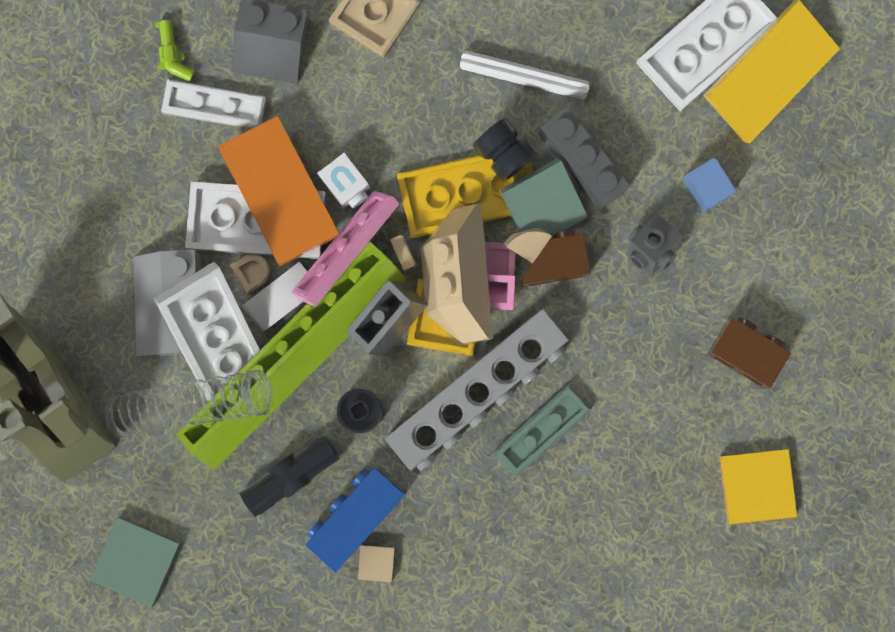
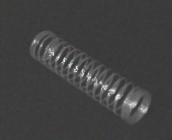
[105,370,273,437]

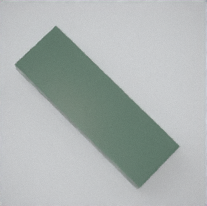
[493,385,591,477]

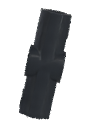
[239,435,340,517]

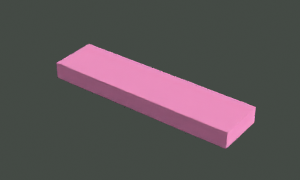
[291,191,399,307]

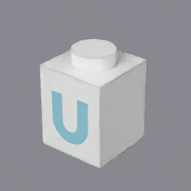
[317,153,370,209]

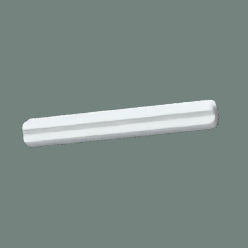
[460,50,590,100]

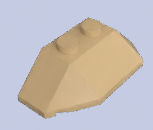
[421,203,493,344]

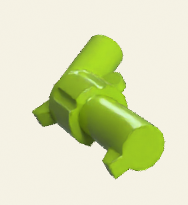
[155,20,195,82]

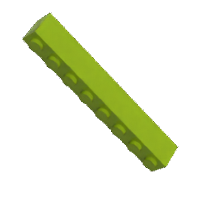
[175,242,406,471]

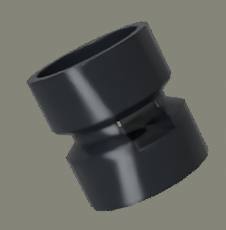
[473,118,536,182]
[337,389,383,433]

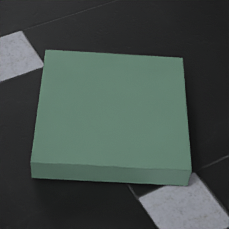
[499,158,588,237]
[90,517,181,607]

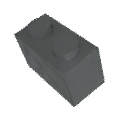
[346,280,427,356]

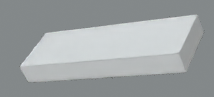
[161,79,266,129]

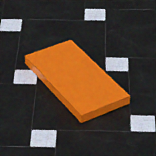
[217,116,340,266]

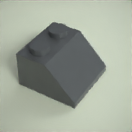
[233,0,311,84]

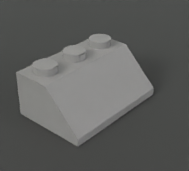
[133,250,201,357]

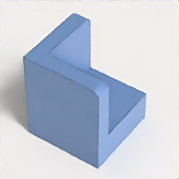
[682,158,737,213]

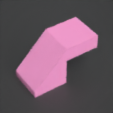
[485,242,515,310]

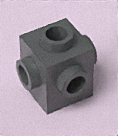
[627,214,683,276]

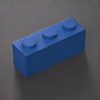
[305,467,406,573]

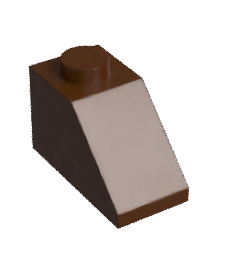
[521,230,591,288]

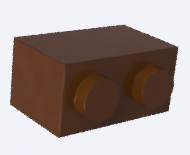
[707,317,791,389]

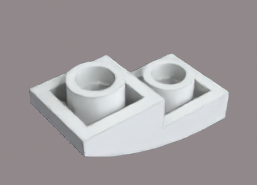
[242,262,307,332]

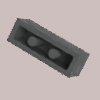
[538,106,630,211]

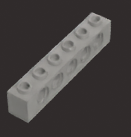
[385,309,569,472]

